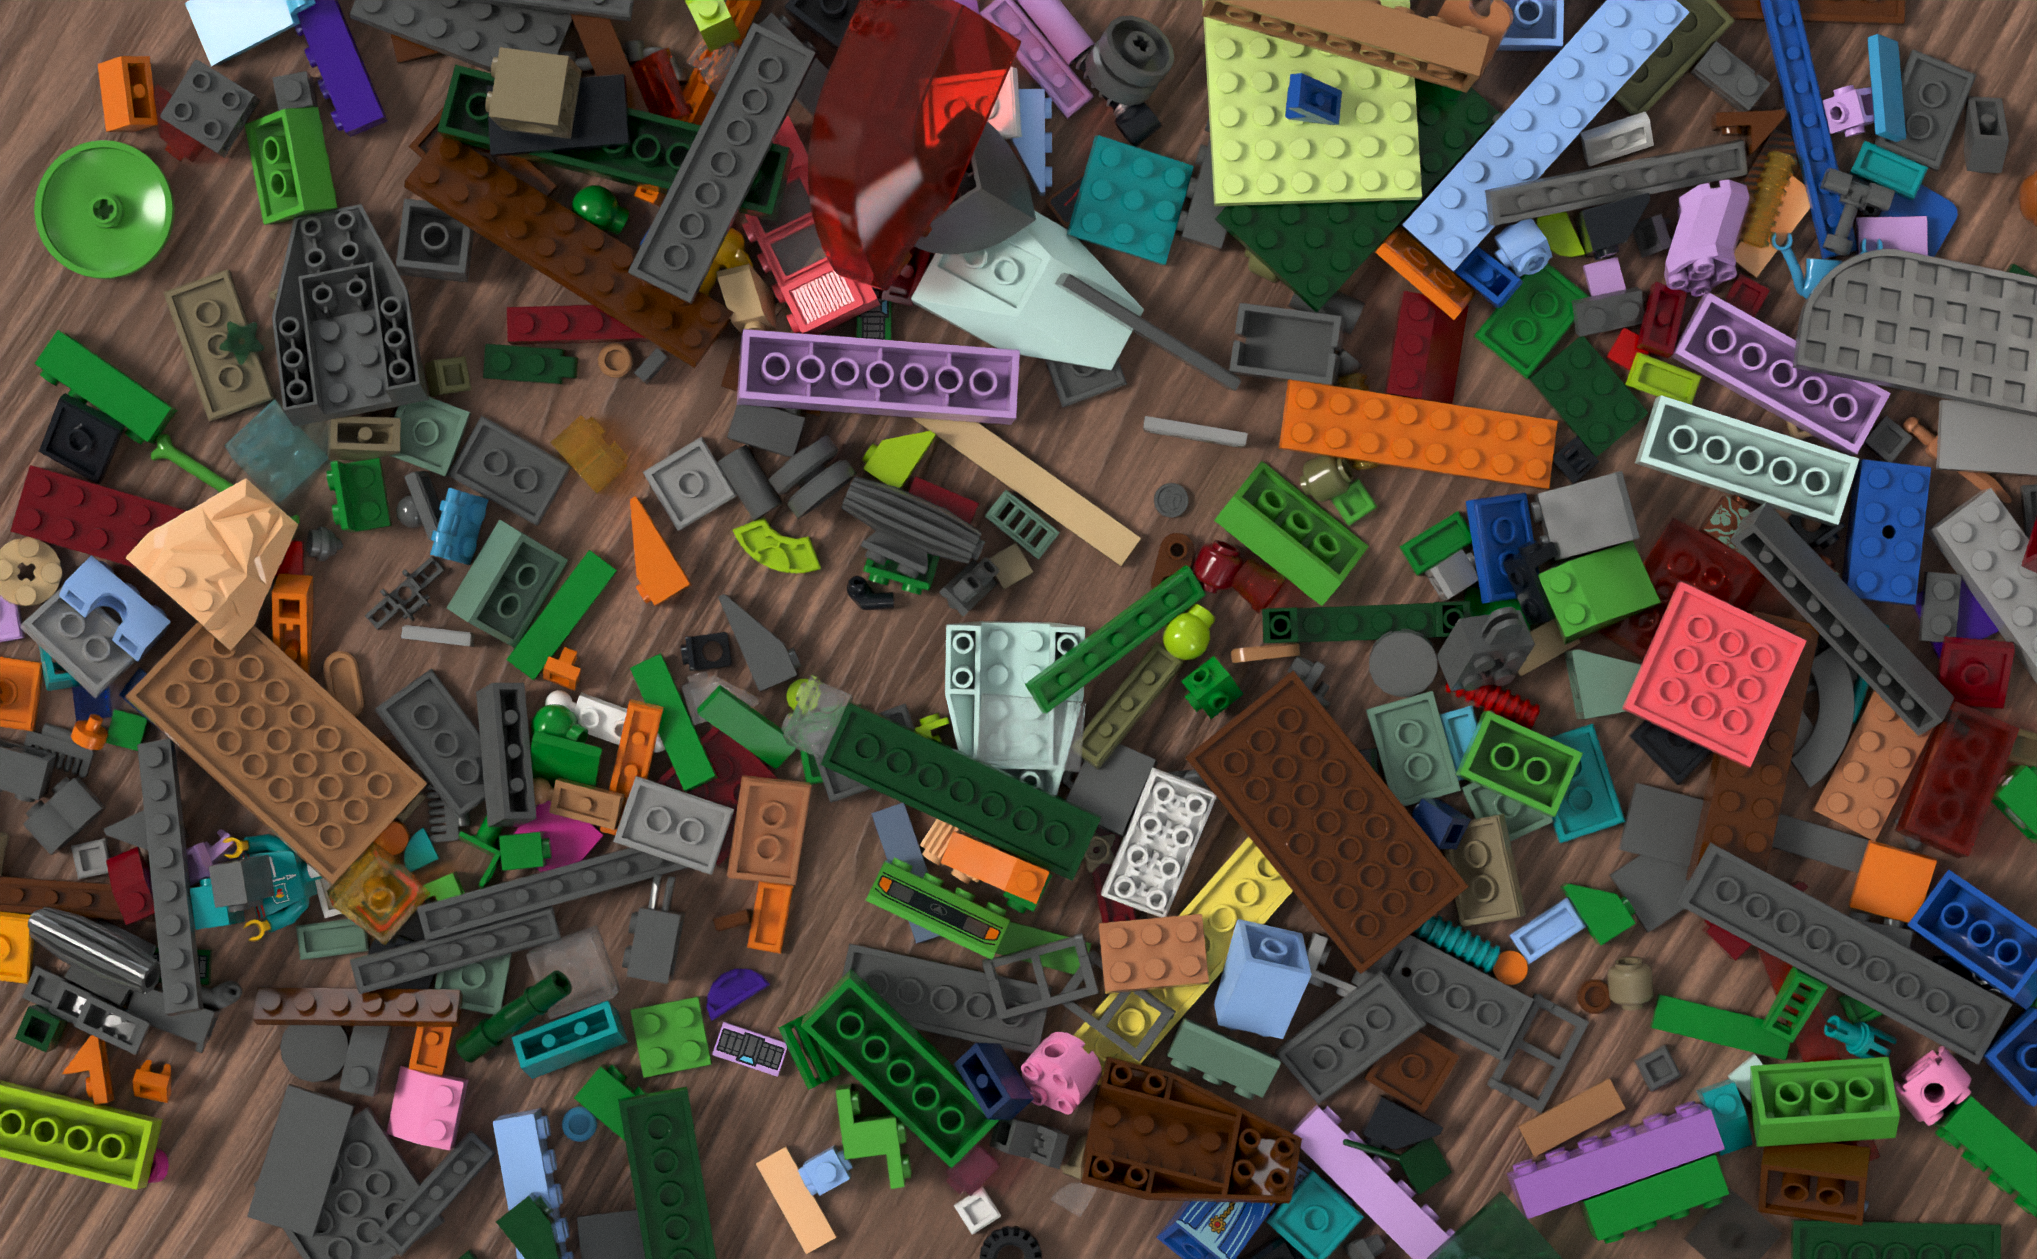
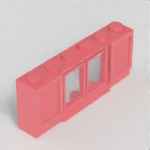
[742,116,880,335]

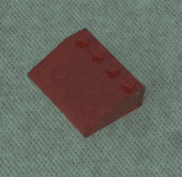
[1599,518,1767,662]

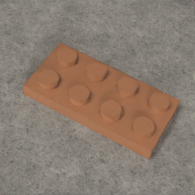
[1812,689,1934,841]

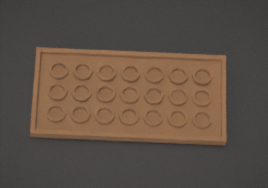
[126,622,427,886]

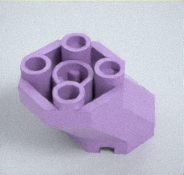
[1664,179,1750,297]

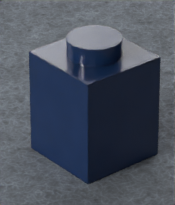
[1412,798,1471,850]

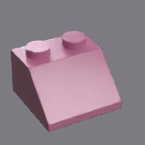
[387,1065,469,1150]

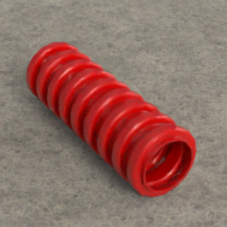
[1445,683,1541,730]

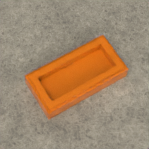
[747,881,794,954]

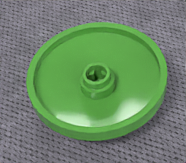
[34,140,175,279]

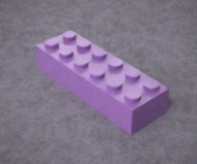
[1506,1101,1725,1219]

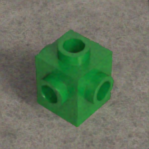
[1181,656,1243,719]

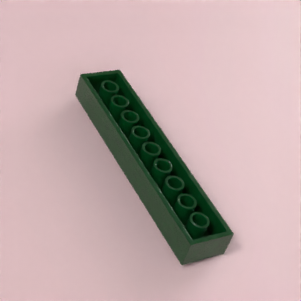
[437,65,794,221]

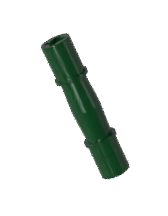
[456,970,572,1063]

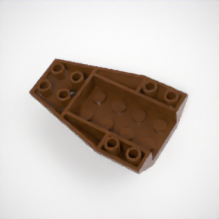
[1081,1057,1302,1203]

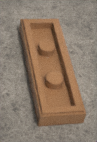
[1517,1078,1626,1157]

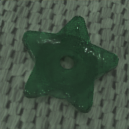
[219,321,264,365]

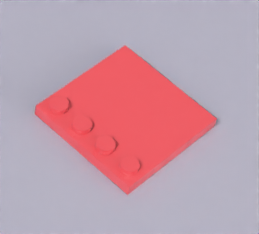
[1622,582,1807,768]

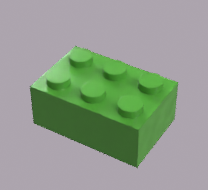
[1455,711,1583,817]

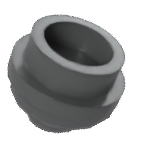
[306,527,343,561]

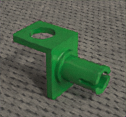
[458,815,503,889]

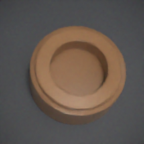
[598,343,633,378]

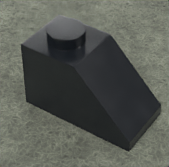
[1361,1095,1443,1150]

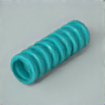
[1413,915,1501,974]

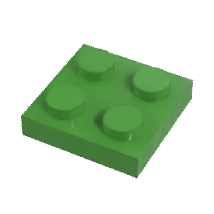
[630,996,712,1078]

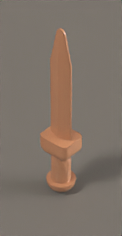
[1903,417,2012,503]

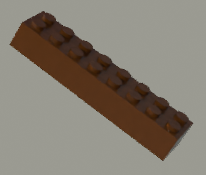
[1686,611,1819,881]

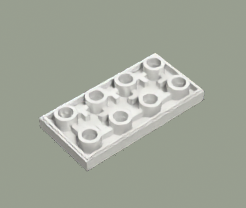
[1101,768,1216,918]

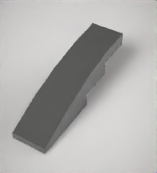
[22,966,151,1055]

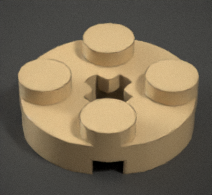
[0,537,62,607]

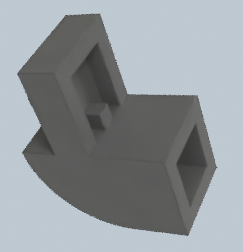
[989,1116,1069,1169]

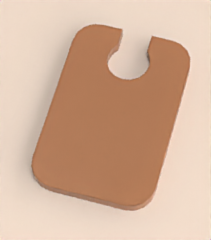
[1437,0,1514,82]

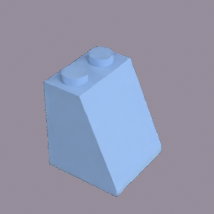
[1214,919,1312,1039]

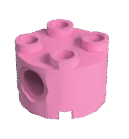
[1021,1032,1102,1115]
[1894,1046,1972,1126]

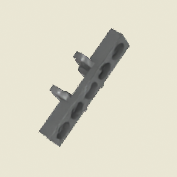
[365,556,445,630]

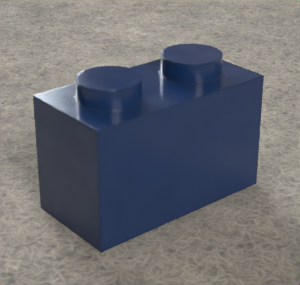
[954,1043,1034,1120]

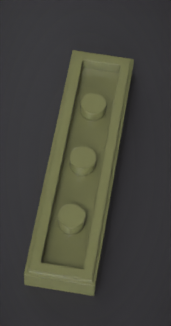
[1070,641,1184,770]

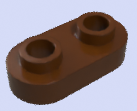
[1151,533,1194,589]

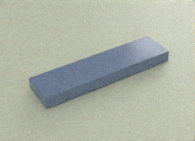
[871,803,940,944]

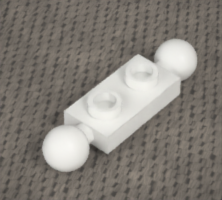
[545,690,665,753]

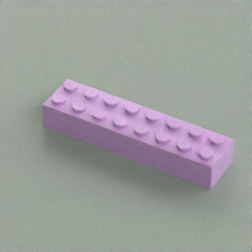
[737,329,1020,425]

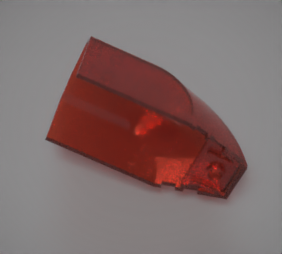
[808,0,1022,291]

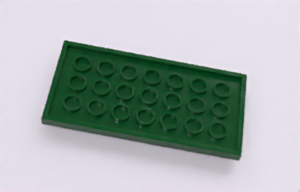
[1215,78,1499,313]

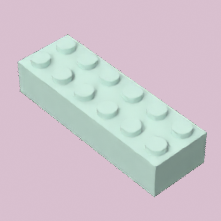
[1635,395,1859,527]

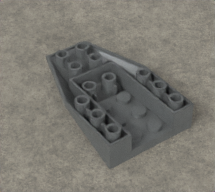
[272,204,429,427]

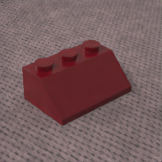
[1384,291,1469,404]

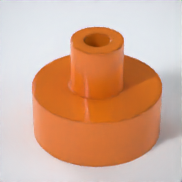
[71,714,108,750]

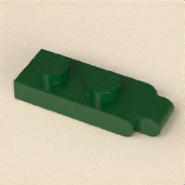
[483,344,578,384]

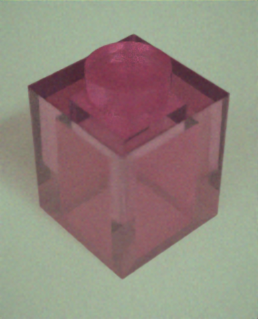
[946,1142,1000,1196]

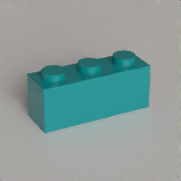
[512,1001,628,1079]

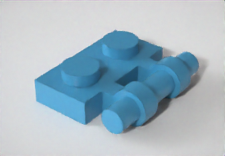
[430,488,488,565]

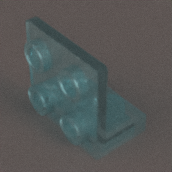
[224,399,328,503]

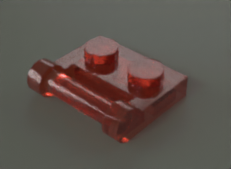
[630,48,694,120]

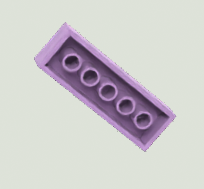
[1671,293,1891,456]

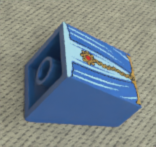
[1156,1201,1276,1259]

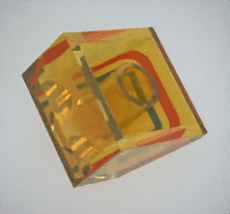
[327,841,430,945]

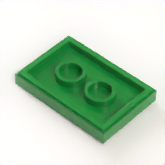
[1473,263,1589,380]

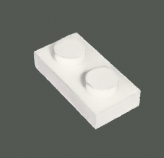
[1580,112,1654,167]

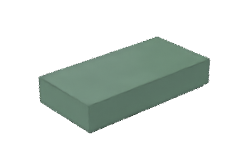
[296,917,370,960]

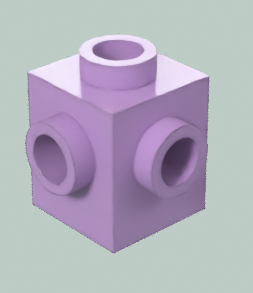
[1822,85,1874,137]

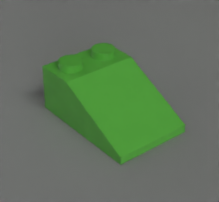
[1538,541,1661,645]

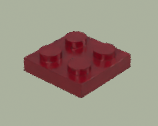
[1936,636,2015,709]

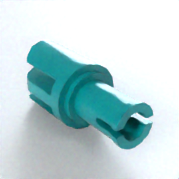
[1824,1016,1897,1059]

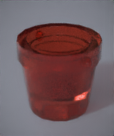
[1232,558,1286,615]

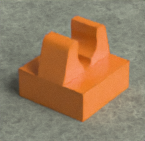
[543,647,581,691]
[133,1060,172,1103]

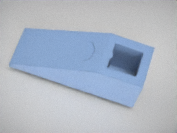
[1010,89,1052,196]

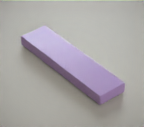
[980,0,1094,120]

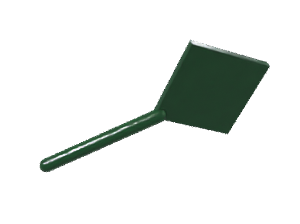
[1343,1137,1452,1195]

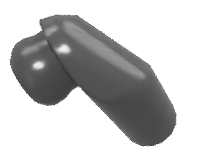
[201,981,242,1009]

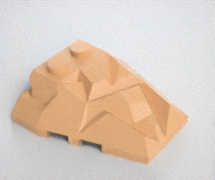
[126,478,298,651]

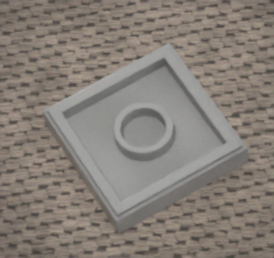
[643,437,737,531]

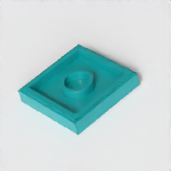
[1266,1170,1364,1259]

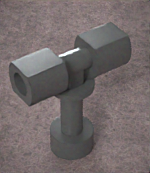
[1820,168,1895,256]

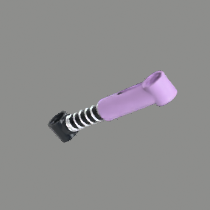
[1015,0,1162,147]

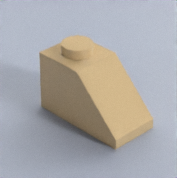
[717,264,776,334]

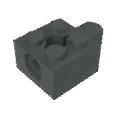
[1437,607,1535,691]
[622,874,685,984]

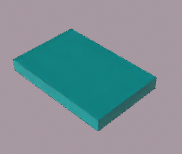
[1549,723,1626,843]

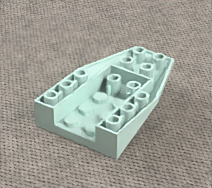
[911,211,1144,371]

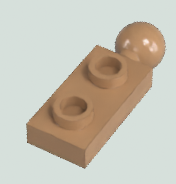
[533,777,625,830]

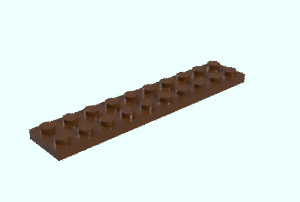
[404,136,734,368]

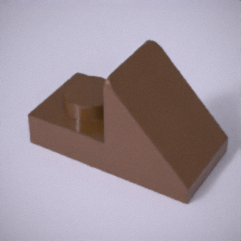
[1711,110,1785,156]

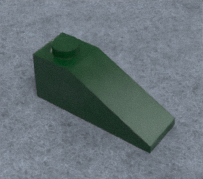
[496,1192,562,1259]

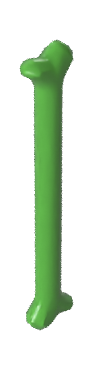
[151,434,300,540]

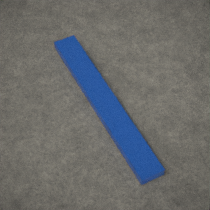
[1760,0,1858,259]

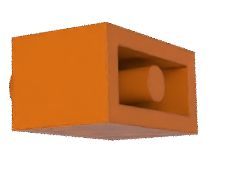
[98,56,158,132]

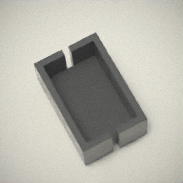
[1229,303,1346,386]

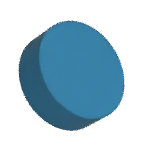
[562,1106,598,1142]

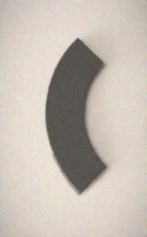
[1791,646,1854,788]

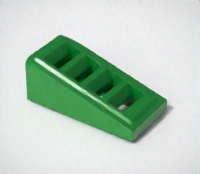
[1762,966,1828,1043]

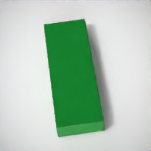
[697,685,799,769]

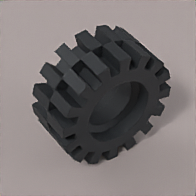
[980,1226,1042,1259]

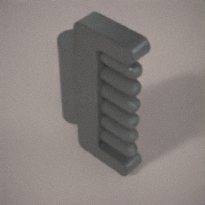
[24,723,95,778]
[424,776,471,843]

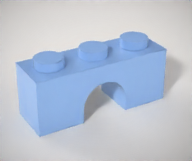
[59,555,171,662]

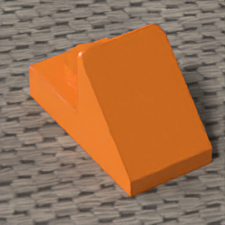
[62,1035,114,1105]

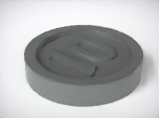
[1154,483,1188,518]

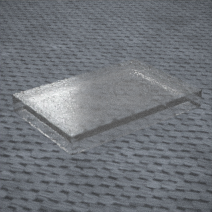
[977,693,1086,772]

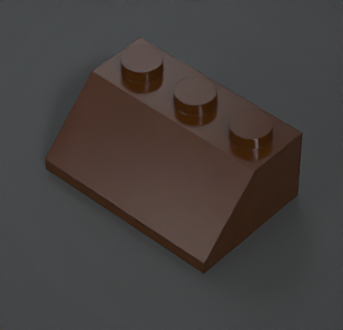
[1758,1142,1870,1226]

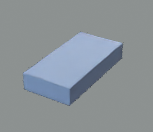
[1509,897,1586,964]

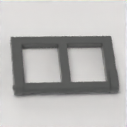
[982,933,1099,1020]
[1060,950,1176,1062]
[1487,993,1589,1113]

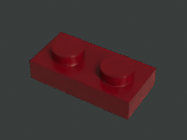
[1636,282,1687,358]

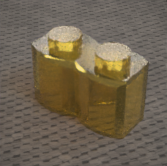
[550,415,628,494]

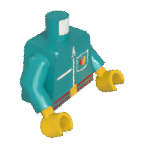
[222,834,323,942]

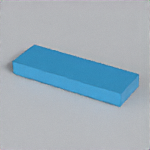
[1868,34,1906,142]

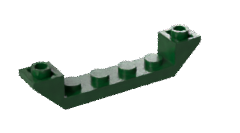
[1262,601,1471,643]

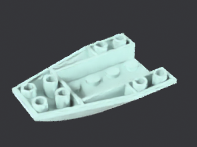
[945,621,1085,796]

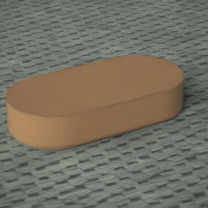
[1231,642,1301,663]
[323,651,365,718]

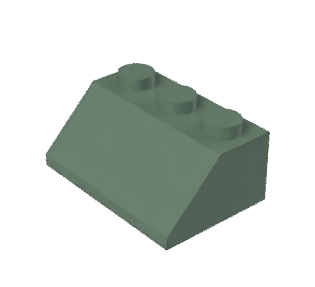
[447,520,568,648]
[1166,1016,1281,1100]

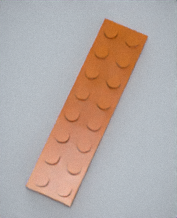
[1279,380,1558,490]

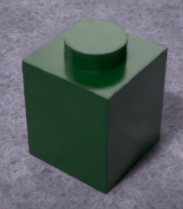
[14,1004,68,1052]

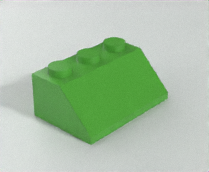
[245,107,337,225]

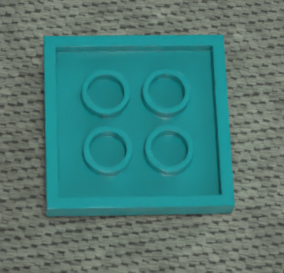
[1067,135,1194,265]

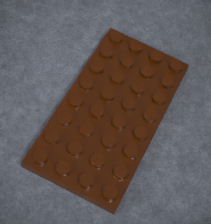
[1185,670,1469,974]

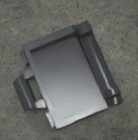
[1061,744,1158,837]

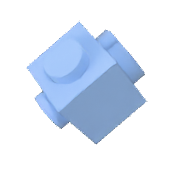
[1494,218,1553,277]
[798,1145,853,1196]

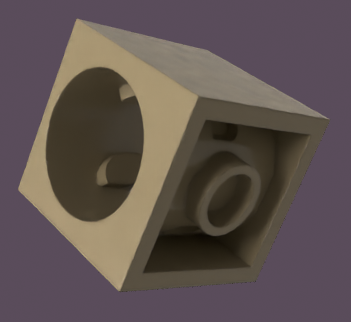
[485,47,582,139]

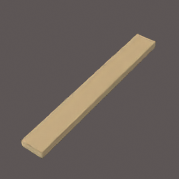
[911,417,1141,566]

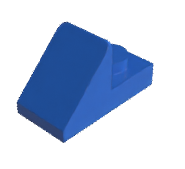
[1285,73,1342,125]
[1454,246,1523,308]

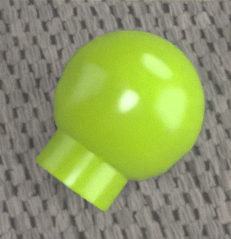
[1162,604,1216,660]

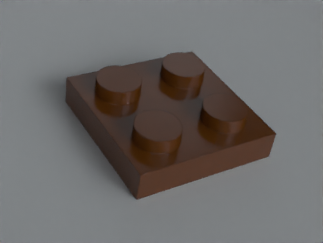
[1364,1031,1460,1115]

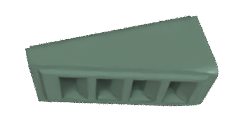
[985,490,1060,560]

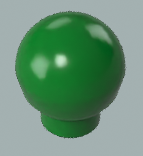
[571,185,629,235]
[531,704,589,743]

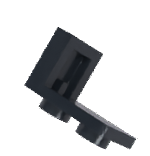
[1503,540,1558,625]

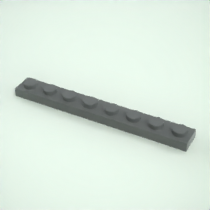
[1485,139,1748,226]
[137,738,203,1016]
[417,847,688,941]

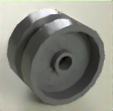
[1085,15,1174,106]
[768,435,857,519]

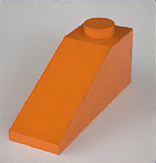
[630,496,692,607]
[272,574,314,676]
[940,831,1050,904]

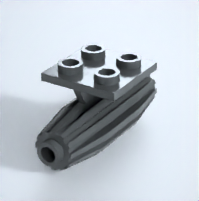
[841,477,986,579]
[28,906,161,1007]

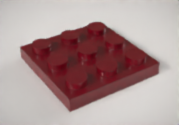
[656,726,778,866]

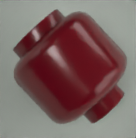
[1192,540,1243,594]

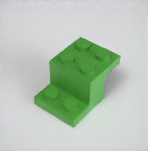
[836,1083,912,1189]

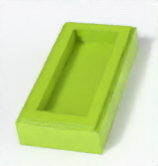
[1625,353,1702,405]

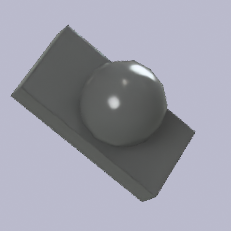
[396,471,442,540]

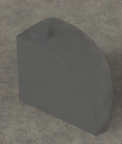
[902,106,1036,254]

